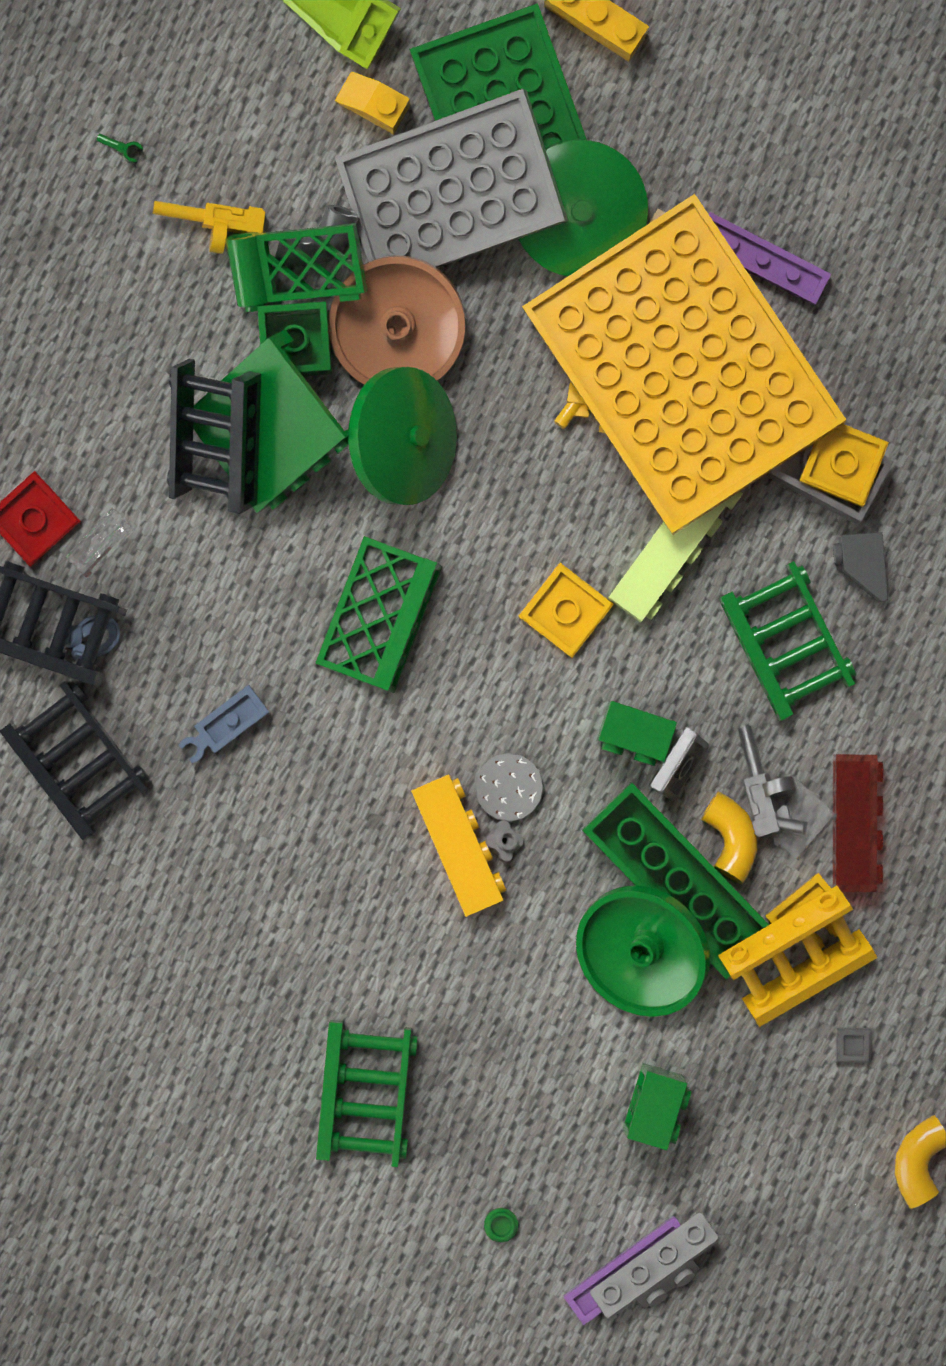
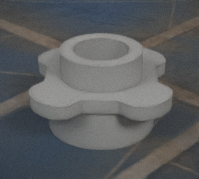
[485,820,523,862]

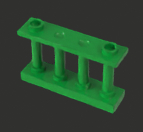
[719,561,857,721]
[316,1020,418,1167]

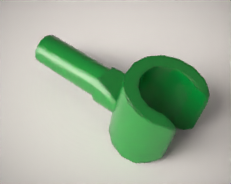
[97,133,143,163]

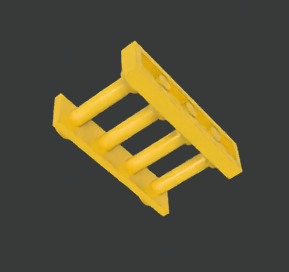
[718,885,878,1027]

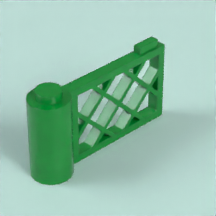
[225,223,368,312]

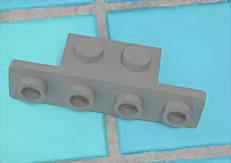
[590,1213,720,1319]

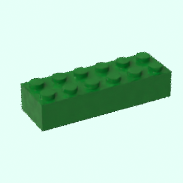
[581,782,769,980]

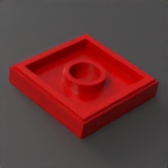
[0,471,81,567]

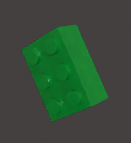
[623,1063,691,1150]

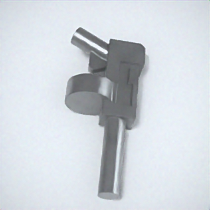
[738,726,808,838]

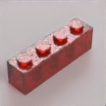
[833,754,883,892]

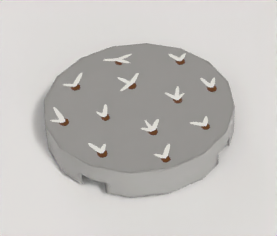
[475,753,543,821]

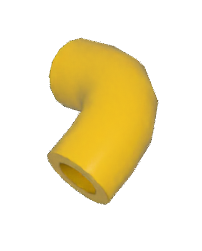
[701,791,758,884]
[894,1115,946,1209]

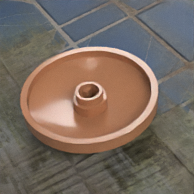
[329,255,466,385]

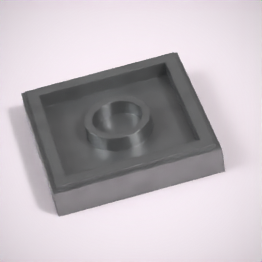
[650,727,709,801]

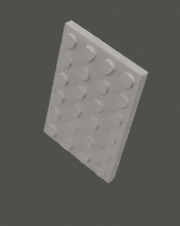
[335,89,568,268]

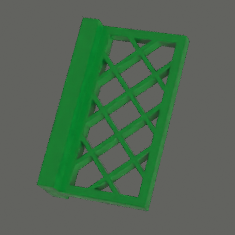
[316,536,443,693]

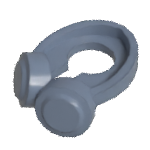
[65,615,120,661]

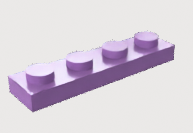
[709,212,831,306]
[563,1216,681,1325]

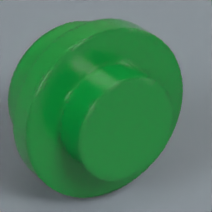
[484,1208,518,1243]

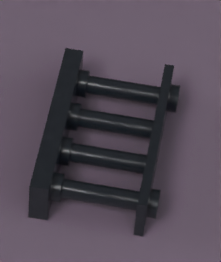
[167,359,261,514]
[0,560,127,687]
[0,681,151,840]

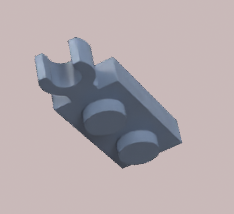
[179,685,269,763]

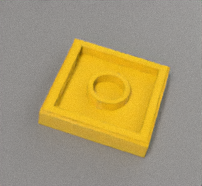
[799,424,889,507]
[518,563,614,658]

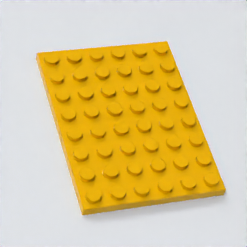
[522,194,847,535]

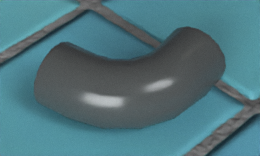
[275,205,359,266]

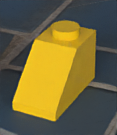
[335,71,410,135]

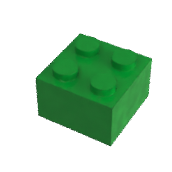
[257,301,332,376]
[596,701,677,766]

